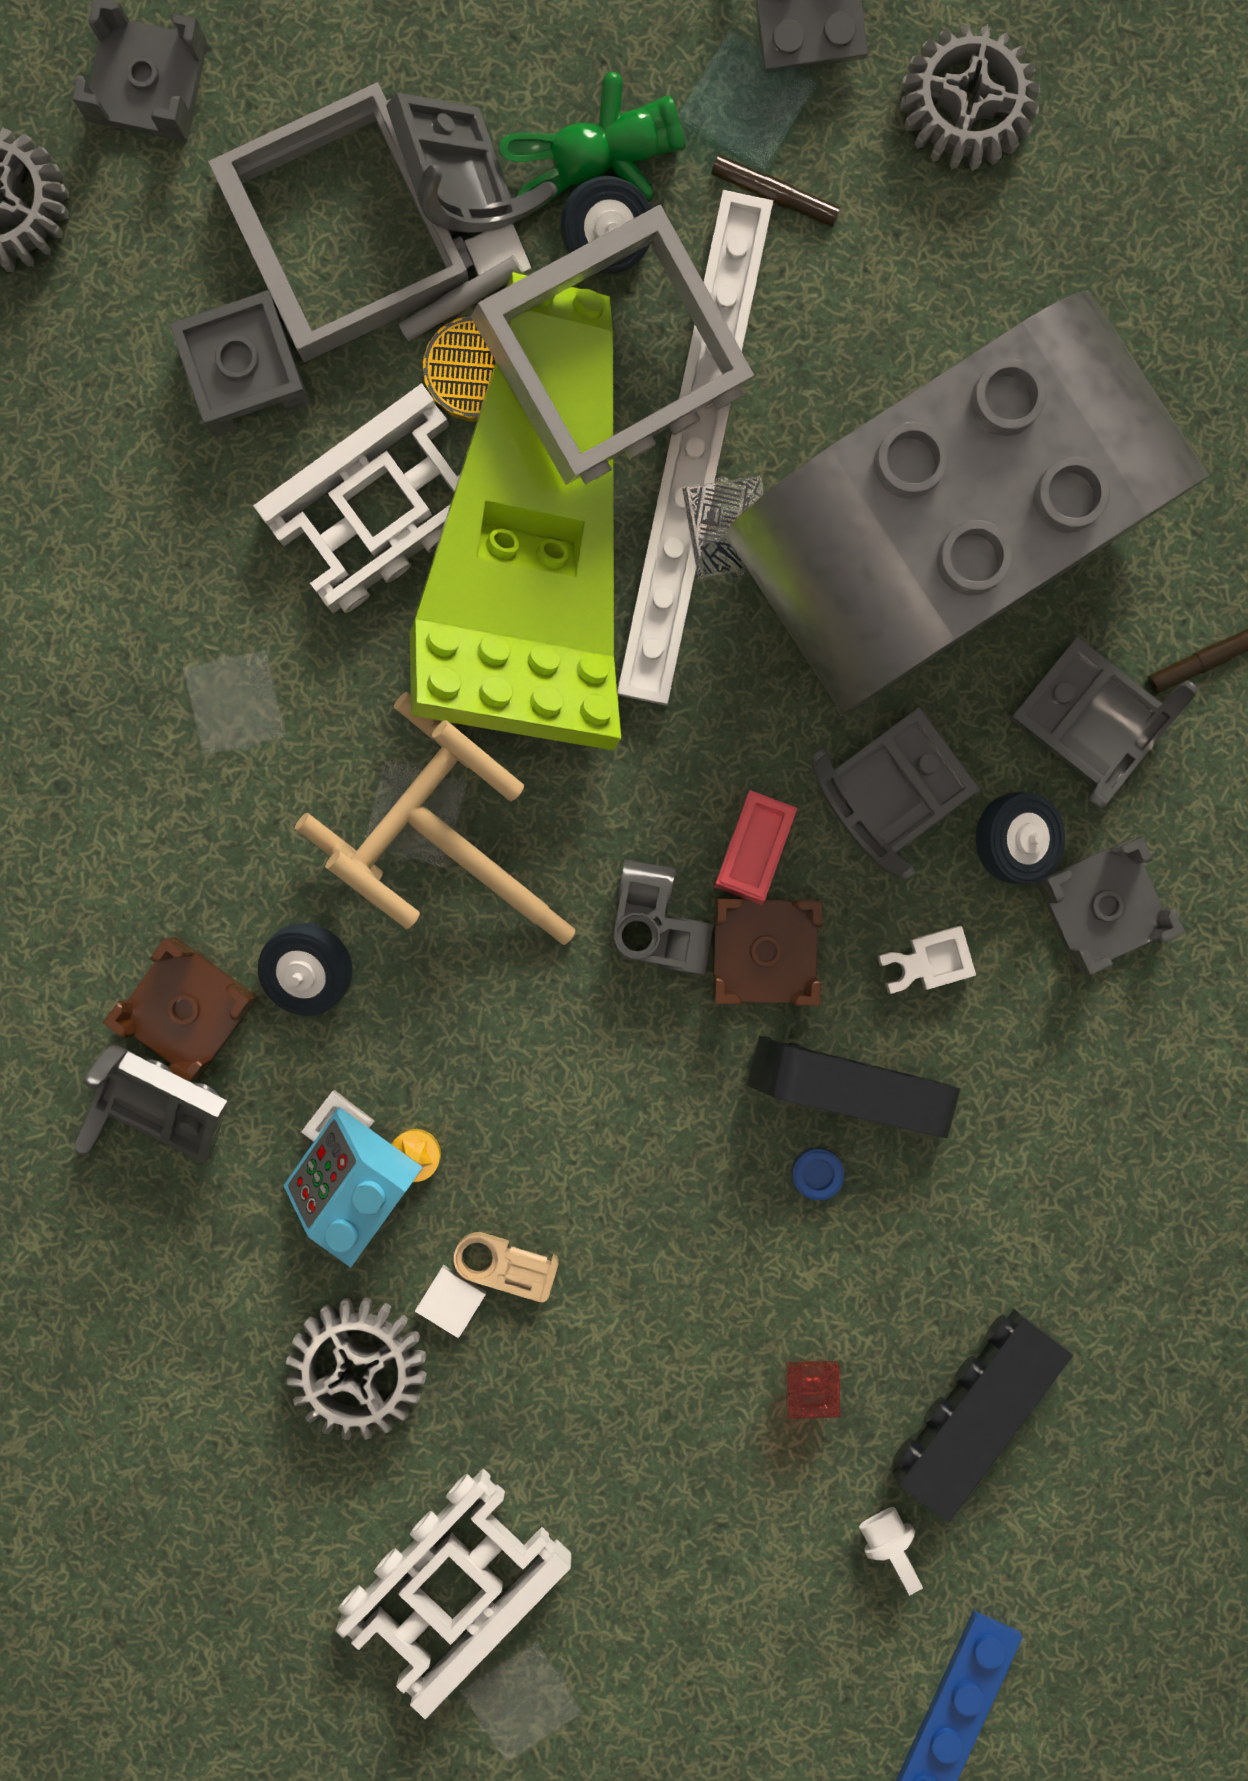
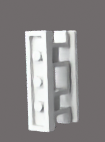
[253,383,460,613]
[336,1469,571,1719]

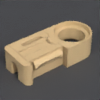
[454,1232,559,1302]

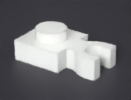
[877,926,976,994]

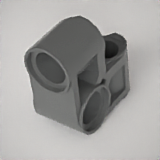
[613,859,714,976]

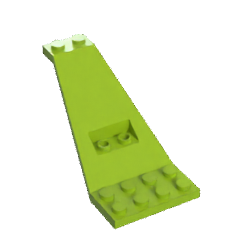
[410,272,621,751]

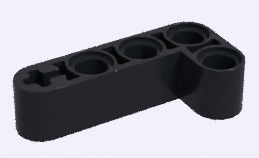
[746,1035,961,1138]

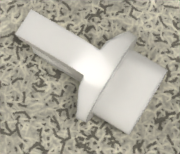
[859,1507,923,1595]

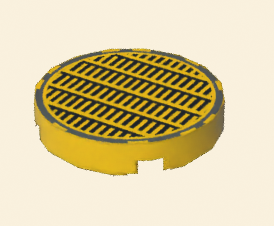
[423,317,496,422]

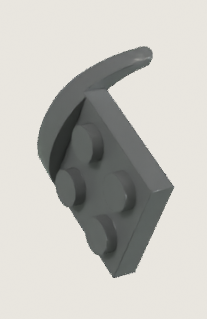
[754,0,868,74]
[386,92,557,232]
[1009,637,1198,808]
[812,707,980,880]
[75,1045,227,1163]

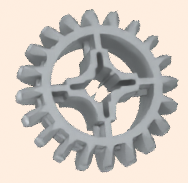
[900,23,1040,171]
[0,127,69,273]
[286,1298,427,1440]

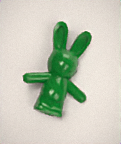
[498,71,686,210]

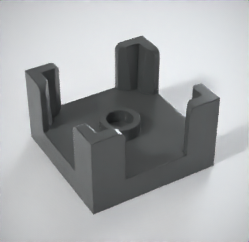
[73,0,208,142]
[169,290,311,436]
[1036,837,1185,975]

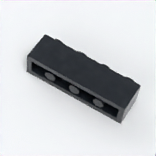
[892,1309,1073,1523]

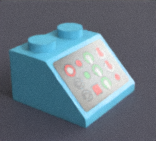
[284,1107,423,1268]

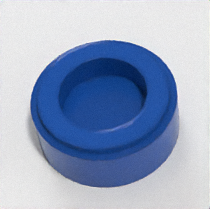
[792,1148,844,1201]

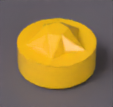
[392,1129,441,1182]

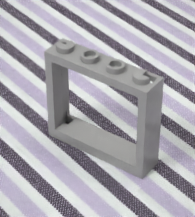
[208,82,474,362]
[471,204,754,485]

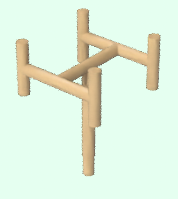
[295,692,575,945]

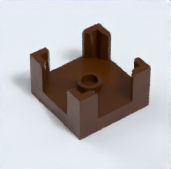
[713,899,823,1006]
[103,937,259,1083]

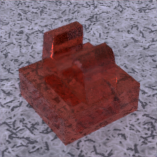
[786,1361,840,1419]

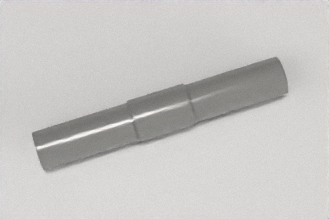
[399,255,524,342]

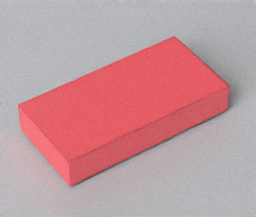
[714,790,797,905]

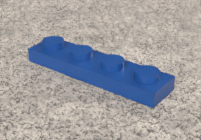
[896,1610,1023,1781]

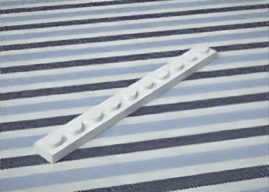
[617,190,773,706]

